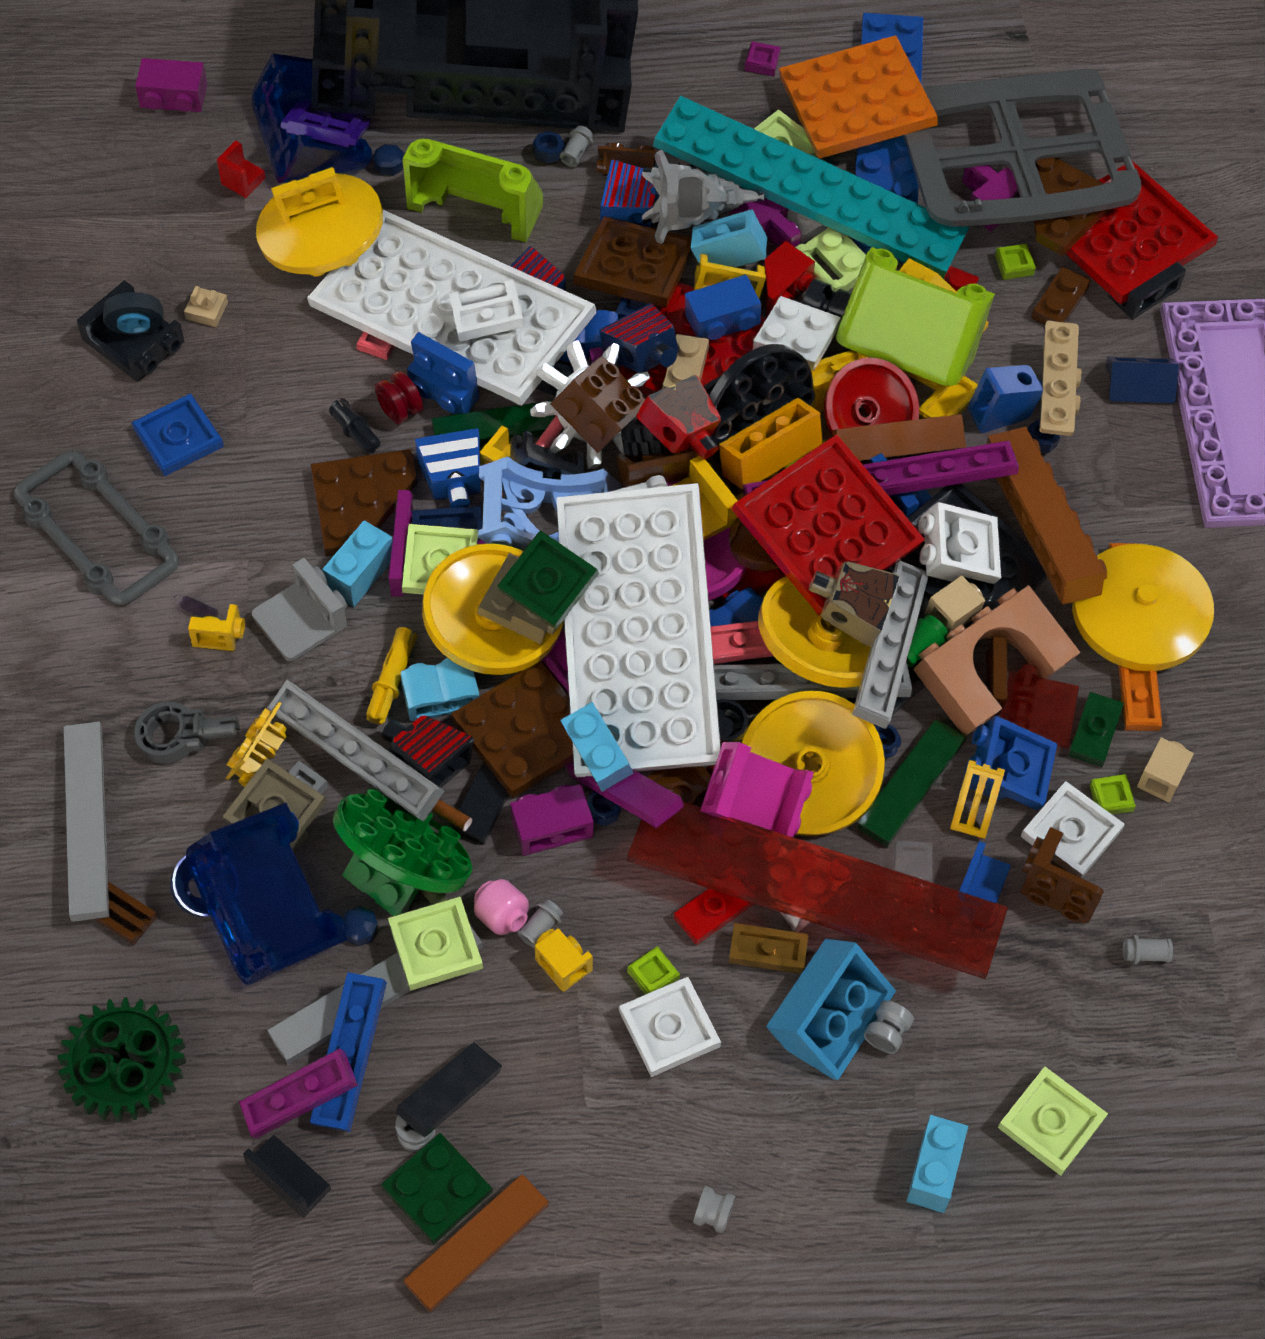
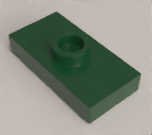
[1068,692,1124,767]

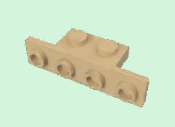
[1040,321,1082,436]

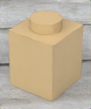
[925,575,985,634]
[1137,737,1194,803]

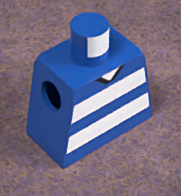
[415,428,481,508]

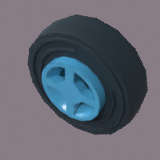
[103,292,163,335]

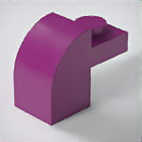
[962,165,1017,232]
[729,198,801,248]

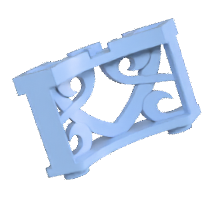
[478,456,622,551]

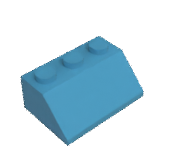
[766,938,896,1080]

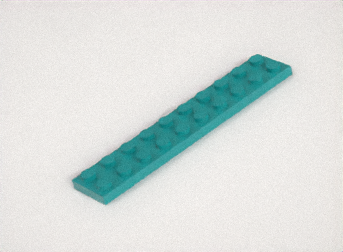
[653,95,969,279]

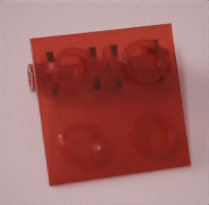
[1001,664,1079,748]

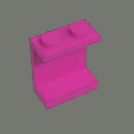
[700,742,814,842]

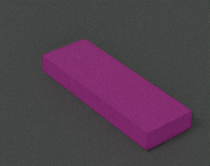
[389,490,414,597]
[239,1048,358,1139]

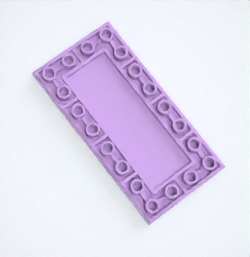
[1160,299,1265,528]

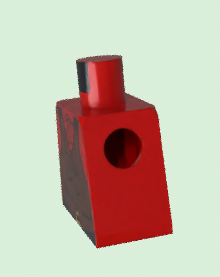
[636,375,721,460]

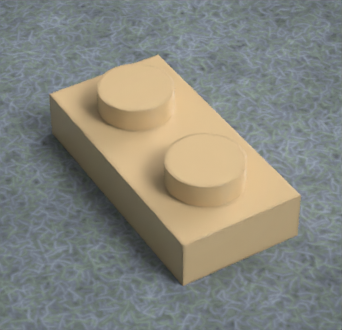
[663,334,709,389]

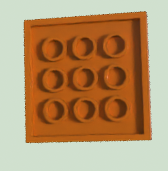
[779,35,938,159]

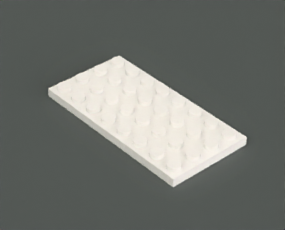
[307,210,596,406]
[556,483,721,777]

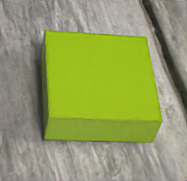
[995,243,1036,280]
[1089,774,1136,815]
[627,946,680,995]

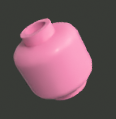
[474,879,529,935]

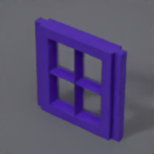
[281,99,371,147]

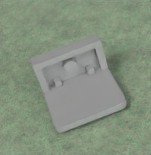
[252,558,347,661]

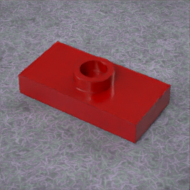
[673,872,755,946]

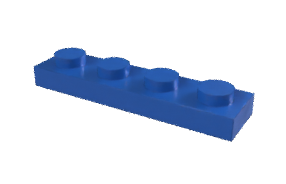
[310,972,387,1133]

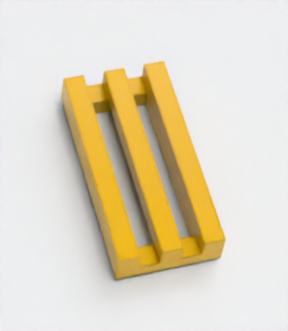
[950,760,1005,839]

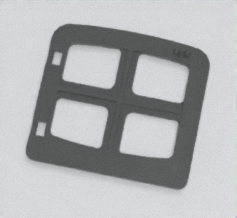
[903,69,1141,227]

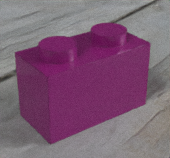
[135,58,207,112]
[510,784,594,856]

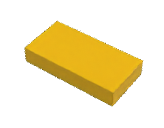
[919,375,978,419]

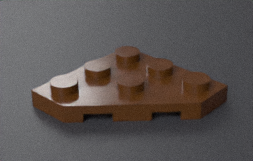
[1033,157,1110,256]
[311,449,417,556]

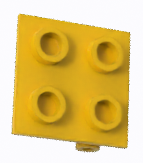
[225,702,287,787]

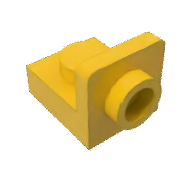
[188,604,245,652]

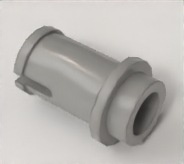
[560,126,593,167]
[517,899,563,948]
[1123,935,1173,965]

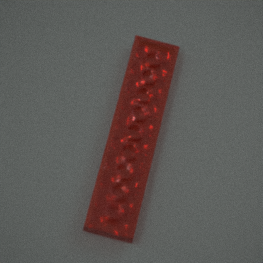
[627,801,1008,980]

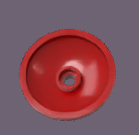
[824,358,919,435]

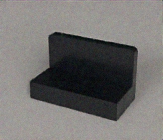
[1108,261,1186,320]
[243,1135,331,1218]

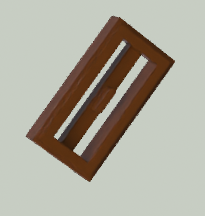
[986,636,1007,716]
[94,882,157,946]

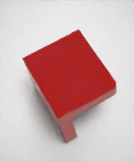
[217,140,266,198]

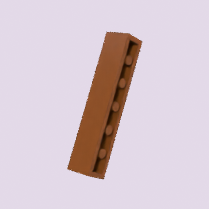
[987,427,1107,605]

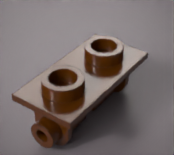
[596,143,658,176]

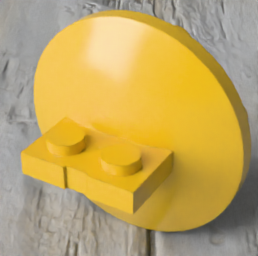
[256,167,383,277]

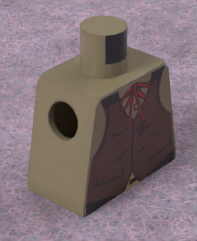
[808,561,899,647]

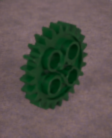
[58,997,186,1122]

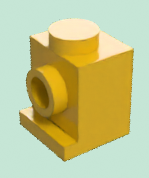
[535,928,593,993]

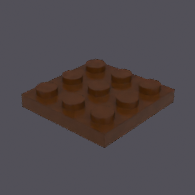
[573,216,693,308]
[451,661,574,798]

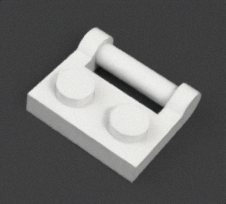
[449,278,525,342]

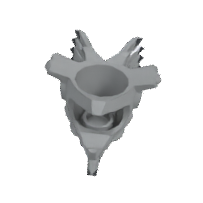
[642,150,764,244]

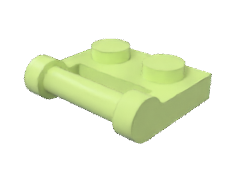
[796,228,866,291]

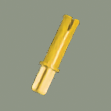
[366,627,418,725]

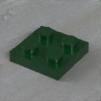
[497,530,599,630]
[381,1133,493,1245]

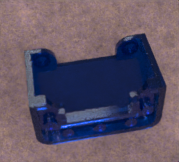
[252,53,372,184]
[186,802,348,985]

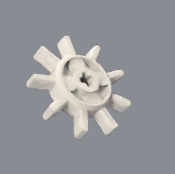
[530,340,650,469]

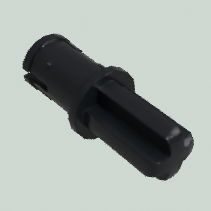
[329,398,381,454]

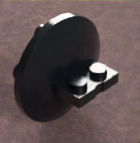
[703,344,815,466]

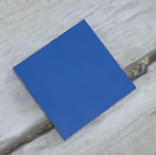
[131,393,224,477]

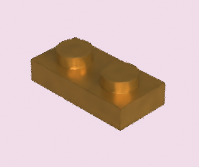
[729,923,808,974]

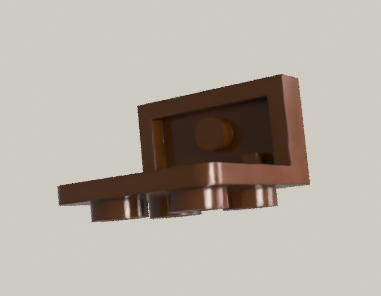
[550,357,645,453]
[1020,827,1104,923]

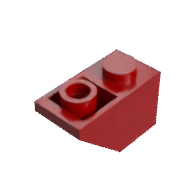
[763,241,815,317]

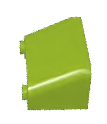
[403,138,543,243]
[836,247,995,386]

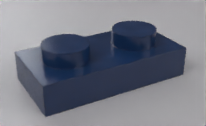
[412,506,482,542]

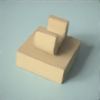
[184,286,228,327]

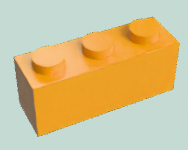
[719,398,822,490]

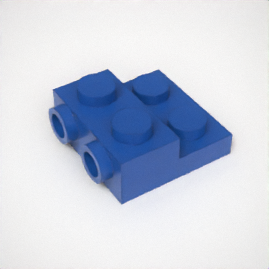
[406,332,480,414]
[965,716,1057,810]

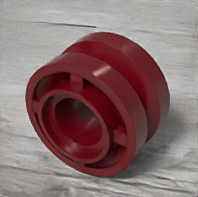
[374,370,423,425]

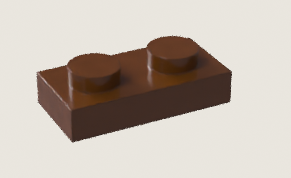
[1031,267,1091,325]

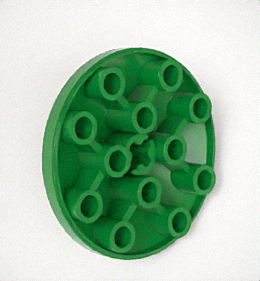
[333,789,472,916]

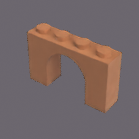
[913,585,1081,737]

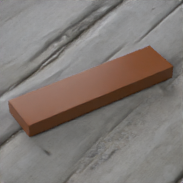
[833,414,966,461]
[403,1174,549,1313]

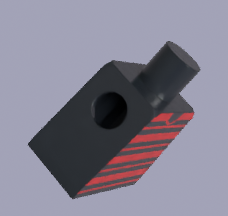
[382,716,474,788]

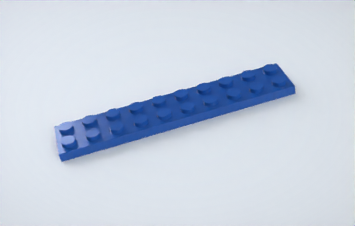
[852,13,924,264]

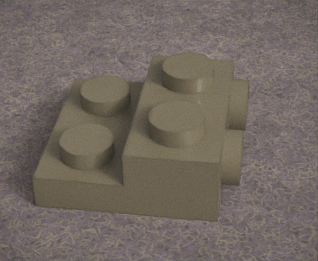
[477,553,556,644]
[223,758,327,864]

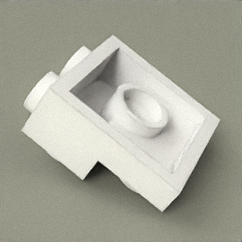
[918,502,1001,584]

